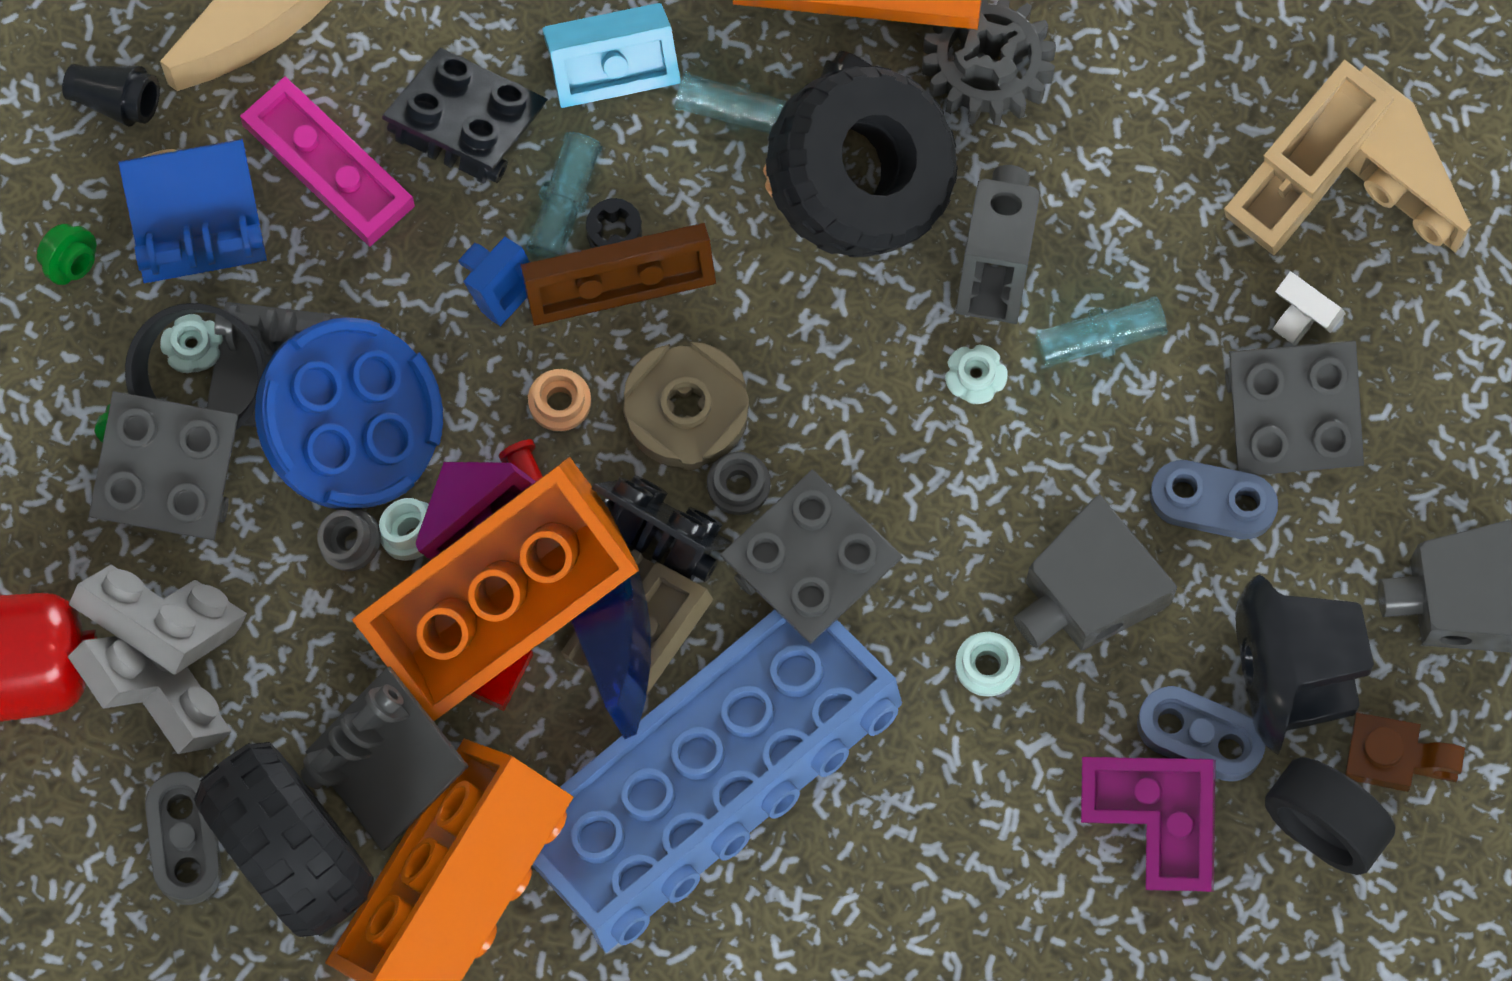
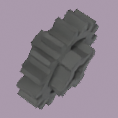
[922,0,1056,125]

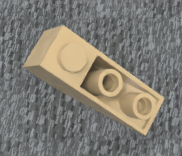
[1346,65,1471,253]

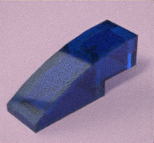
[571,539,651,739]

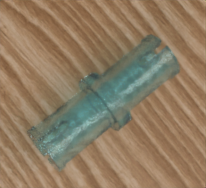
[674,71,787,134]
[525,132,603,258]
[1035,296,1168,369]

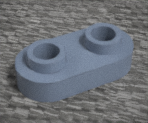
[1150,460,1278,539]
[1137,686,1265,782]

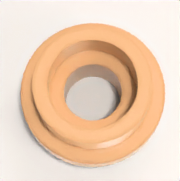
[528,369,591,431]

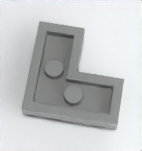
[69,565,247,675]
[68,636,232,754]

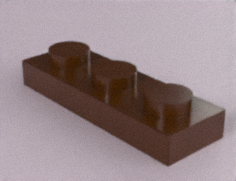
[521,223,716,326]

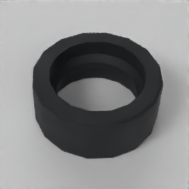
[1265,757,1395,875]

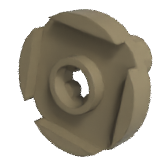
[623,342,749,470]

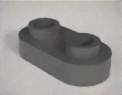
[145,772,222,905]

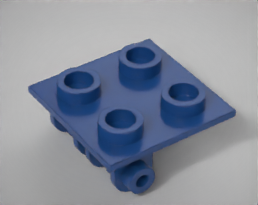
[118,139,267,283]

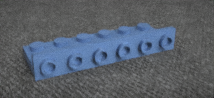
[532,609,902,953]

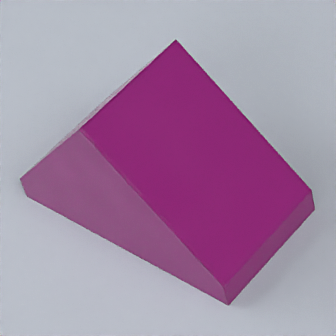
[415,462,536,560]

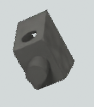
[955,165,1040,324]
[1013,494,1177,651]
[1378,520,1512,653]

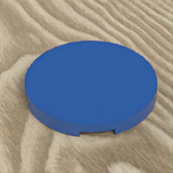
[255,318,443,510]

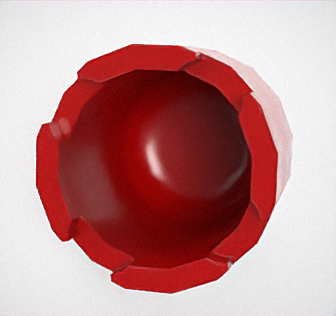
[0,593,97,722]

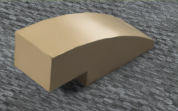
[160,0,331,91]
[1224,59,1394,256]

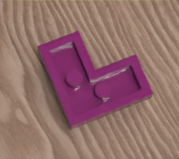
[1081,757,1216,892]

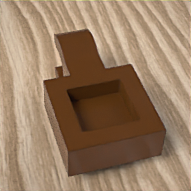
[1345,712,1465,792]

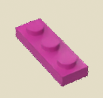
[240,76,415,247]

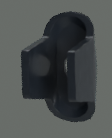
[1235,574,1374,755]

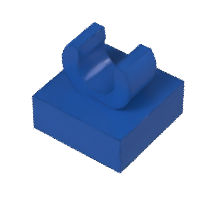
[458,237,530,327]

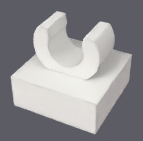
[1273,271,1346,346]

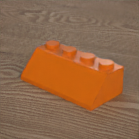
[351,457,639,721]
[325,738,574,981]

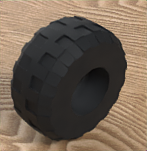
[765,66,958,257]
[194,742,374,937]

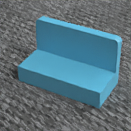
[542,3,681,108]

